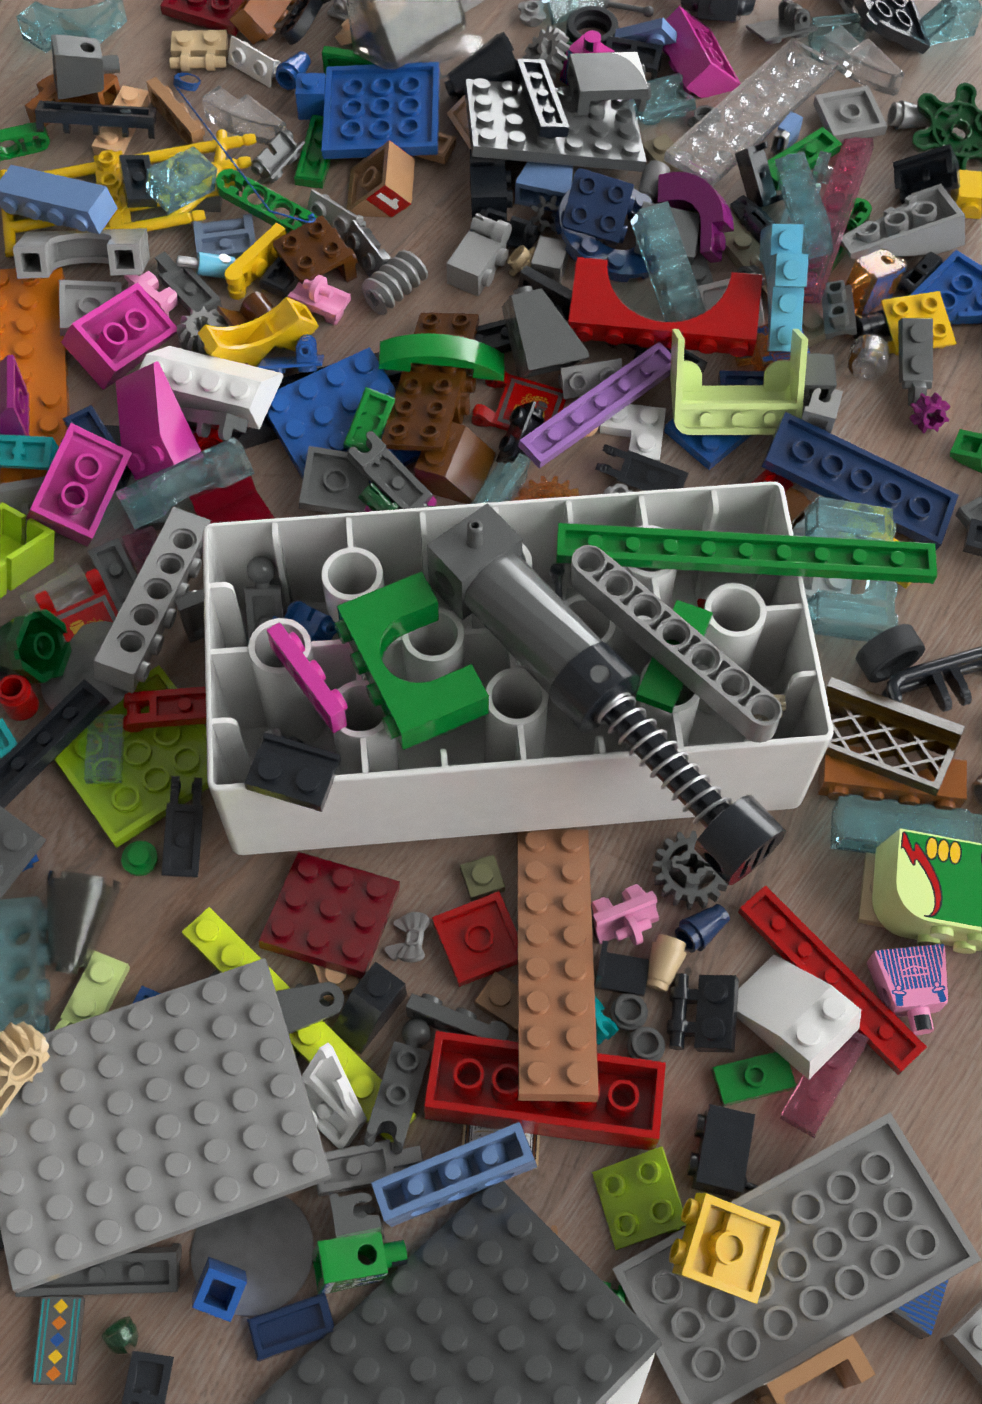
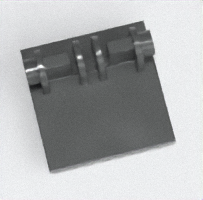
[746,0,818,44]

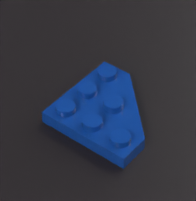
[909,250,982,324]

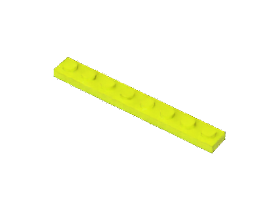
[182,907,417,1142]

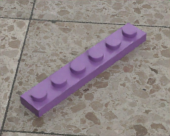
[518,342,671,469]

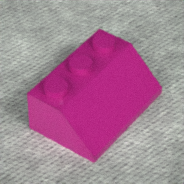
[662,6,742,99]

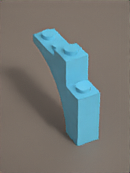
[759,224,809,352]

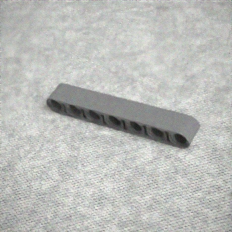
[570,545,782,743]

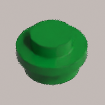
[121,841,158,876]

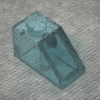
[921,0,982,45]

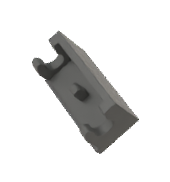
[330,1193,385,1239]

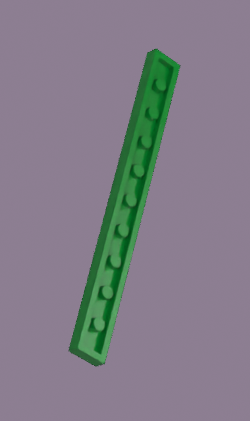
[556,523,937,584]

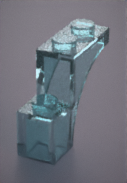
[16,0,127,53]

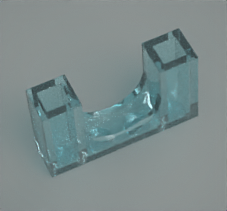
[805,497,898,642]

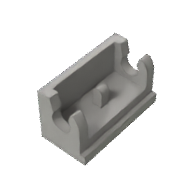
[802,388,843,433]

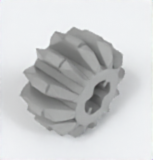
[177,306,228,355]

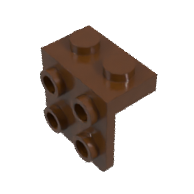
[273,215,358,284]

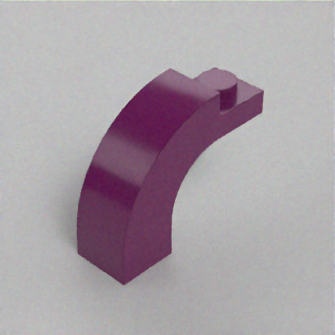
[658,172,734,263]

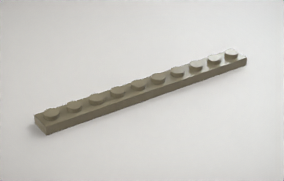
[642,133,826,347]

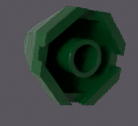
[0,609,72,684]

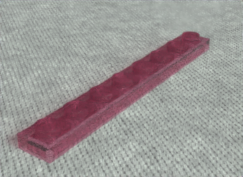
[803,137,874,303]

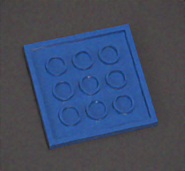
[321,62,440,159]
[266,347,421,484]

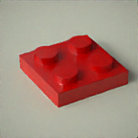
[432,891,518,987]

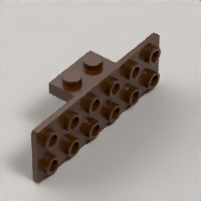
[382,312,480,452]

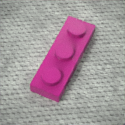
[266,622,348,734]

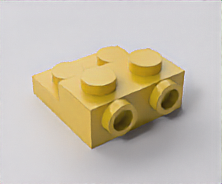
[669,1193,780,1304]

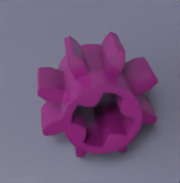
[909,392,951,433]

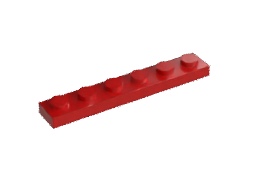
[738,885,927,1075]

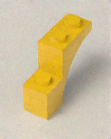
[198,297,319,367]

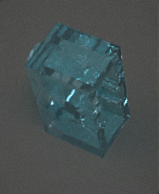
[146,146,217,214]

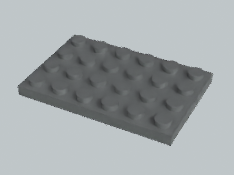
[464,78,646,172]

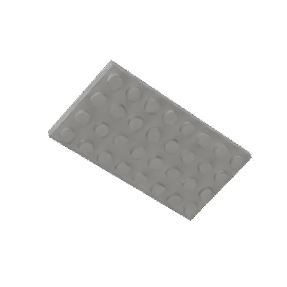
[612,1113,981,1404]

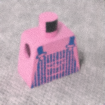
[867,944,948,1035]

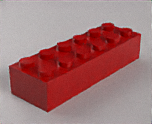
[424,1031,666,1151]

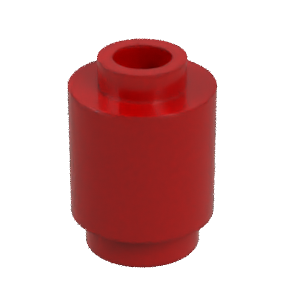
[0,675,39,721]

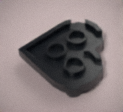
[853,0,931,54]

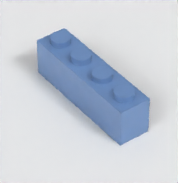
[0,165,118,234]

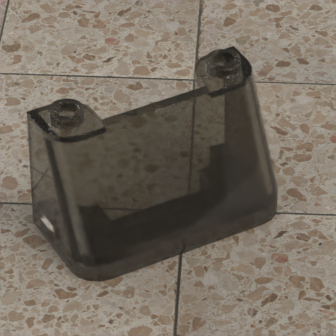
[346,0,466,69]

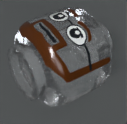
[848,334,890,381]

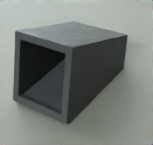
[502,286,589,378]

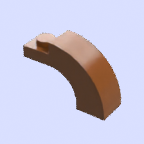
[24,74,120,127]

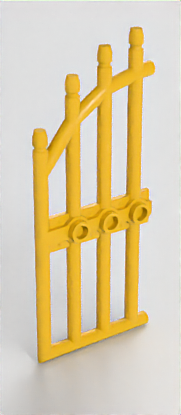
[0,129,257,258]

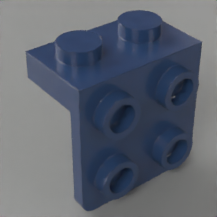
[562,168,635,249]

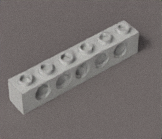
[94,507,211,693]

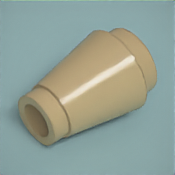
[646,934,687,992]

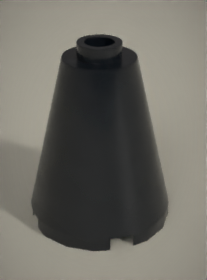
[444,32,520,101]

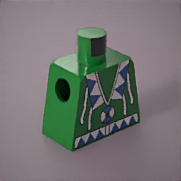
[312,1232,408,1294]

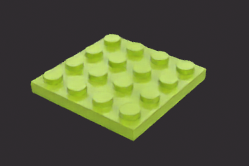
[54,665,209,848]

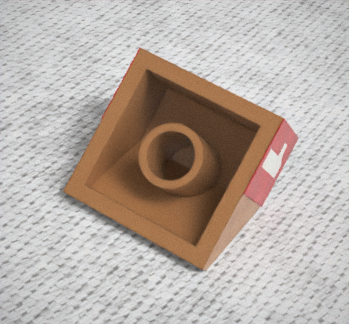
[347,140,415,218]

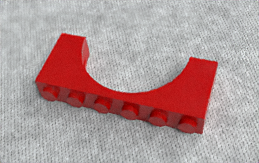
[568,257,763,357]

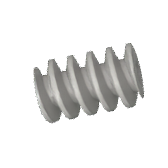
[362,250,428,315]

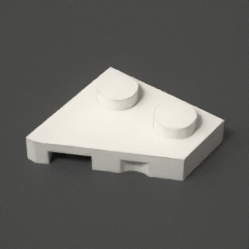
[302,1043,367,1149]

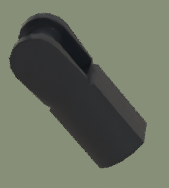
[895,251,943,296]

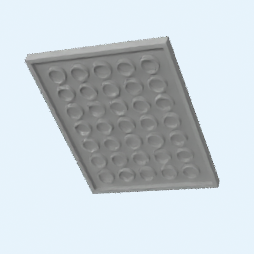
[0,958,332,1293]

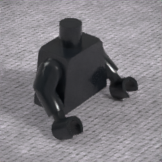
[681,0,756,22]

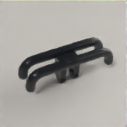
[881,646,982,712]

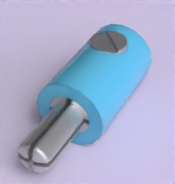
[176,252,235,279]

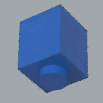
[295,73,326,120]
[192,1257,247,1322]

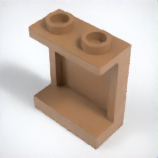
[753,1334,876,1404]

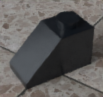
[332,962,407,1054]

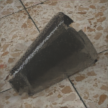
[46,871,122,975]

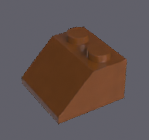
[414,422,496,504]

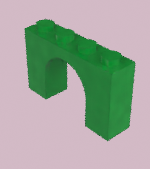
[334,571,489,750]

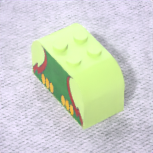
[872,829,982,954]

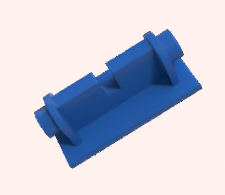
[272,601,337,641]

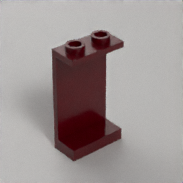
[189,469,275,524]

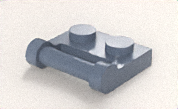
[193,214,256,260]

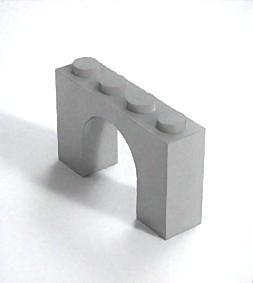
[13,228,150,279]

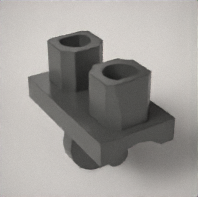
[821,280,857,340]

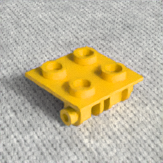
[881,291,957,356]

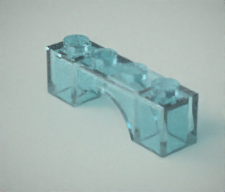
[115,437,255,530]

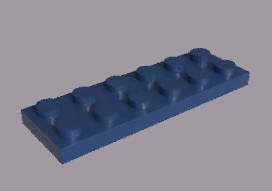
[761,412,959,550]

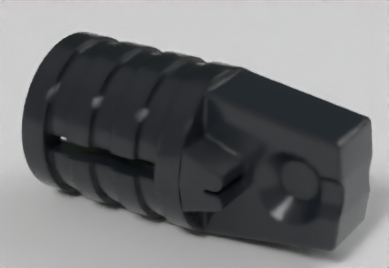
[730,195,777,244]
[853,309,891,343]

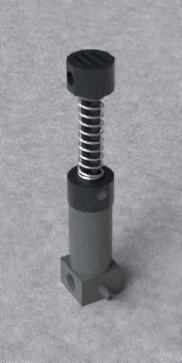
[427,503,786,885]

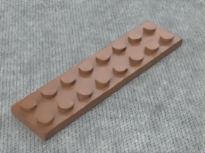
[517,829,599,1102]

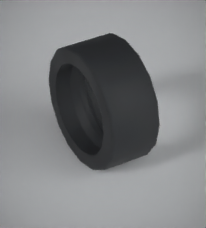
[566,6,619,46]
[855,624,925,683]

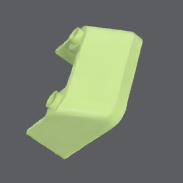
[670,329,808,435]

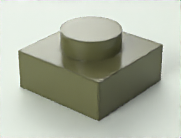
[460,855,505,902]

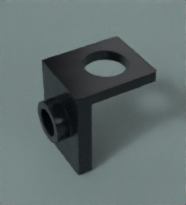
[595,940,650,997]

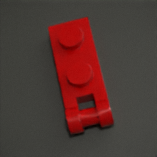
[123,686,206,732]

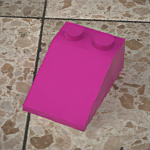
[61,282,177,390]
[116,361,201,480]
[26,423,132,547]

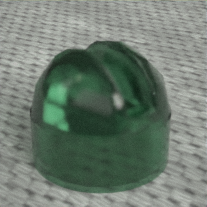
[102,1316,139,1354]

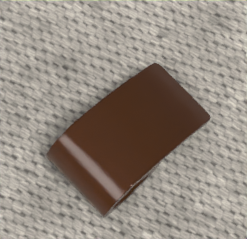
[217,292,274,326]

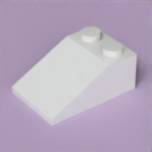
[737,955,861,1080]

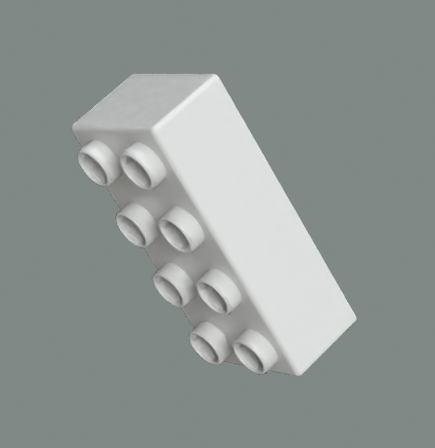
[203,482,833,855]

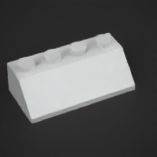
[139,346,283,429]

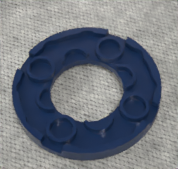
[555,188,664,282]

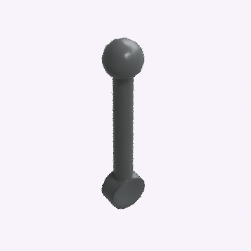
[599,0,654,17]

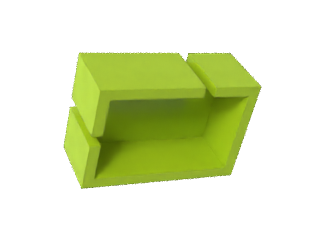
[0,502,55,598]

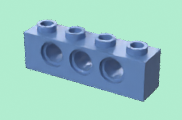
[371,1122,538,1227]

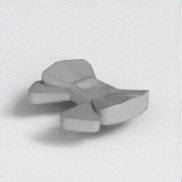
[385,912,431,962]

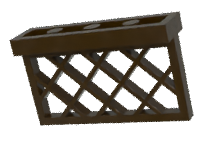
[825,677,965,796]

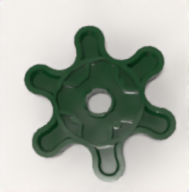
[912,82,982,170]

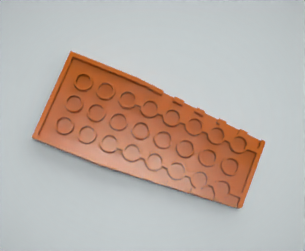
[0,267,70,484]

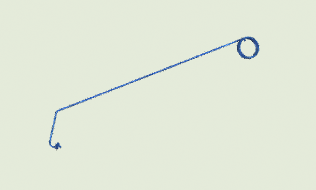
[173,73,316,223]

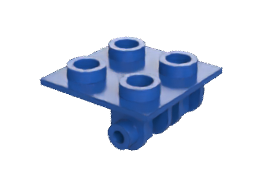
[259,334,324,373]

